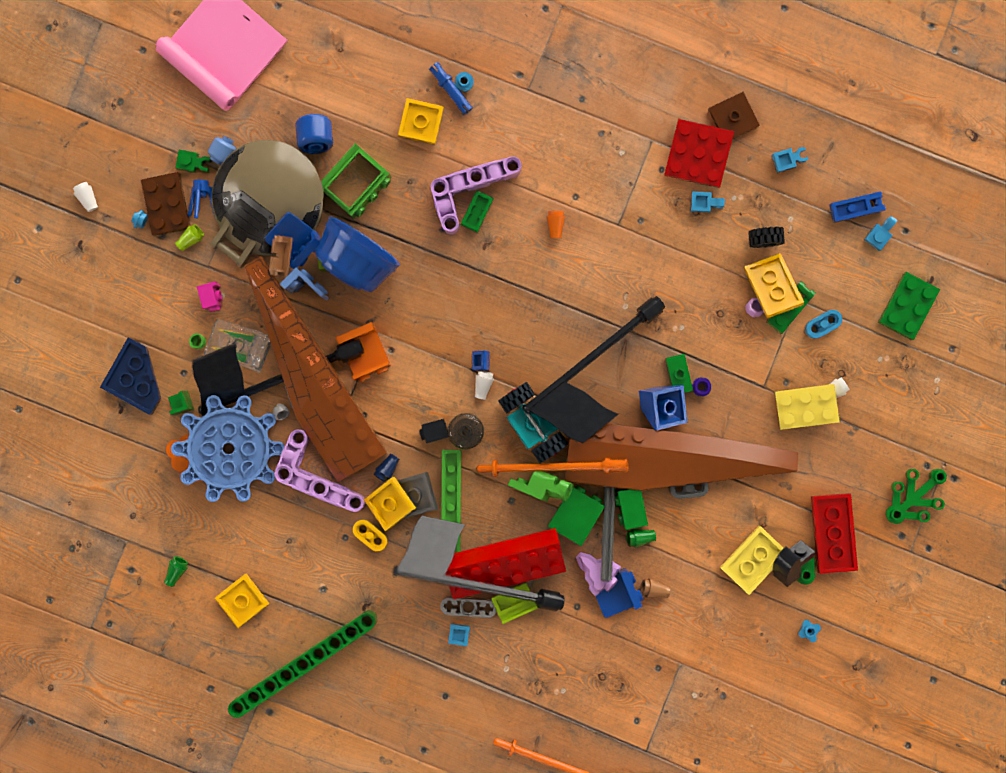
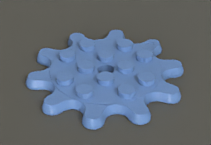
[171,395,285,502]

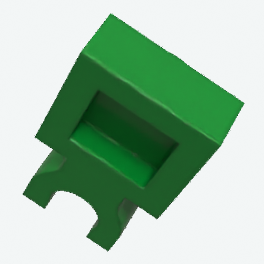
[175,149,212,173]

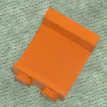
[336,322,391,382]

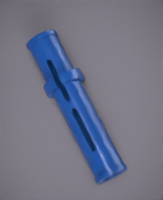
[429,62,473,115]

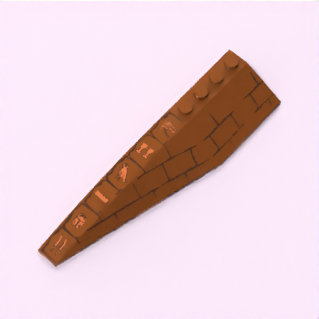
[245,256,387,482]

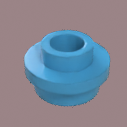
[455,72,474,92]
[131,210,148,229]

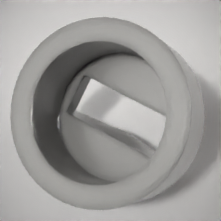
[273,404,290,420]

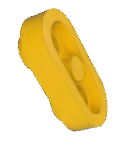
[353,519,388,551]

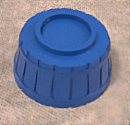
[315,217,400,292]

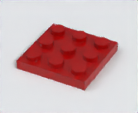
[664,119,734,188]

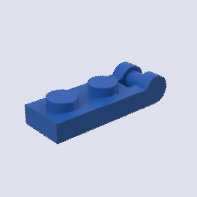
[829,192,886,223]

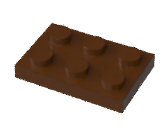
[141,172,191,236]

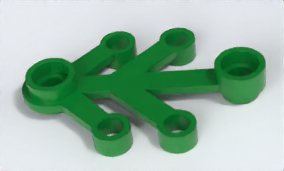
[886,469,947,524]

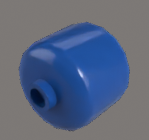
[295,114,333,154]

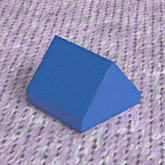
[472,350,490,371]

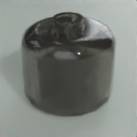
[448,413,484,449]

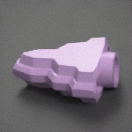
[576,552,621,596]

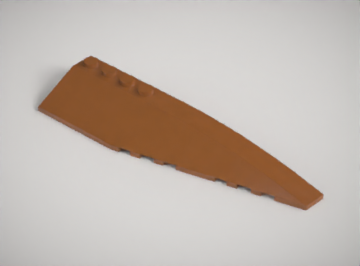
[565,424,798,491]

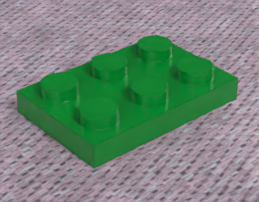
[878,272,941,340]

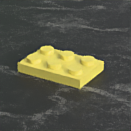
[775,384,840,430]
[720,526,783,595]

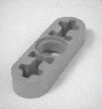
[440,596,496,618]

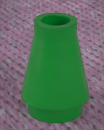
[626,529,656,548]
[164,556,188,587]

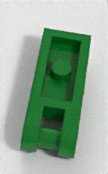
[766,281,816,334]

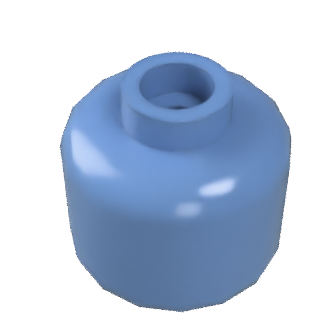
[208,136,237,165]

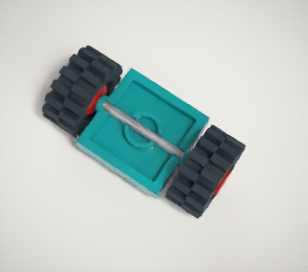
[498,382,569,463]

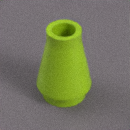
[175,224,204,251]

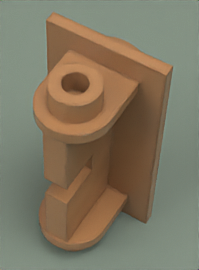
[269,235,293,277]

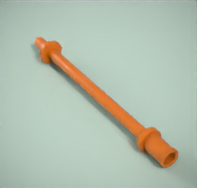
[476,458,628,477]
[493,738,590,773]

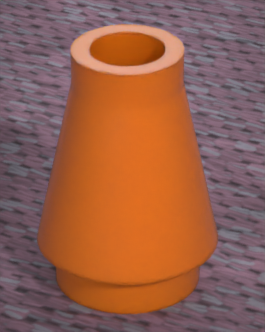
[546,211,565,238]

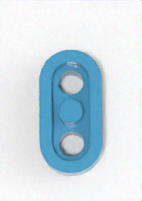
[805,310,842,339]

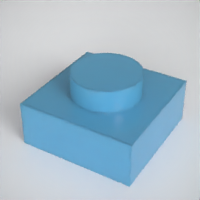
[448,623,470,646]

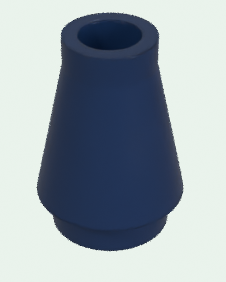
[373,453,400,482]

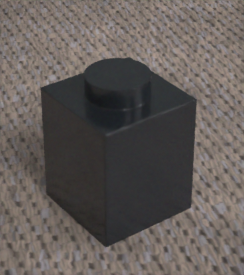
[419,419,449,443]

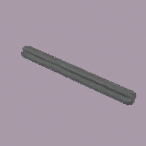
[601,487,616,582]

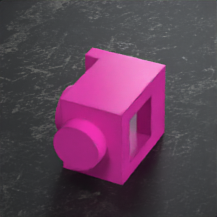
[197,281,223,312]

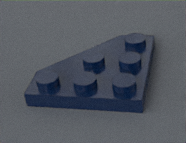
[100,337,162,415]

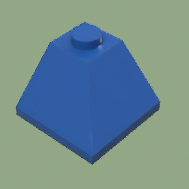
[639,385,688,430]

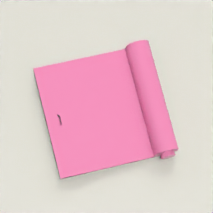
[156,0,288,111]

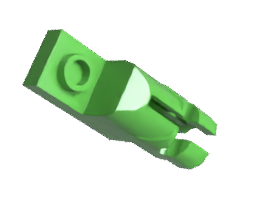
[508,471,573,502]

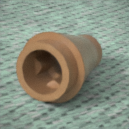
[640,579,670,598]

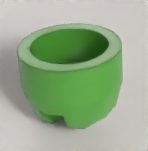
[189,333,207,349]

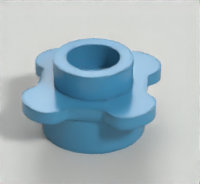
[798,620,821,642]

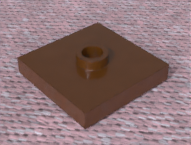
[708,92,760,139]

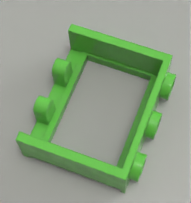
[321,143,391,219]

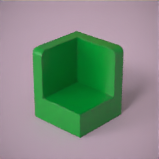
[168,391,194,415]

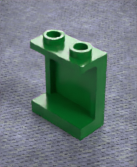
[547,485,605,546]

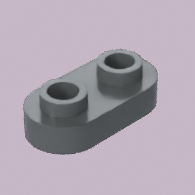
[669,483,709,499]

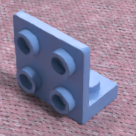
[280,268,329,301]

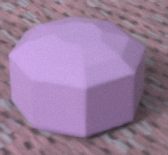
[745,298,764,317]

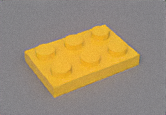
[744,253,804,318]

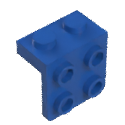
[265,212,320,269]
[596,568,644,617]

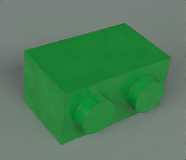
[615,489,648,530]

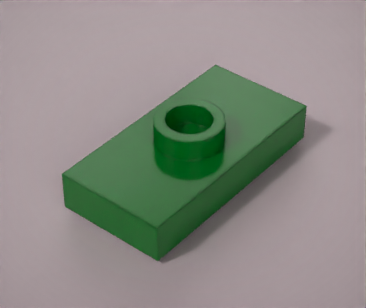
[460,190,494,233]
[665,354,693,393]

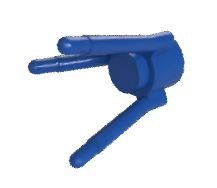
[188,179,216,220]

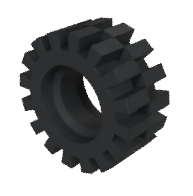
[748,227,785,248]

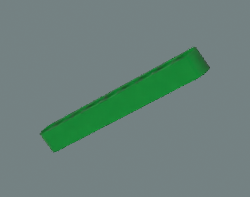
[228,610,377,718]

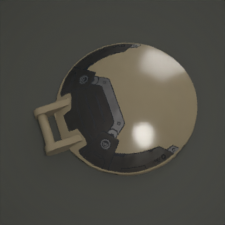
[210,140,324,268]

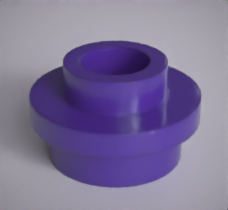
[692,377,711,397]

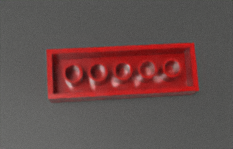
[445,528,566,600]

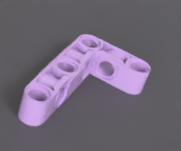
[431,156,521,235]
[274,429,366,512]

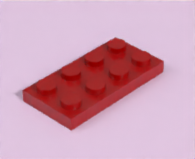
[811,493,858,574]

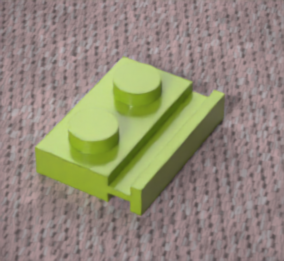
[491,582,538,624]

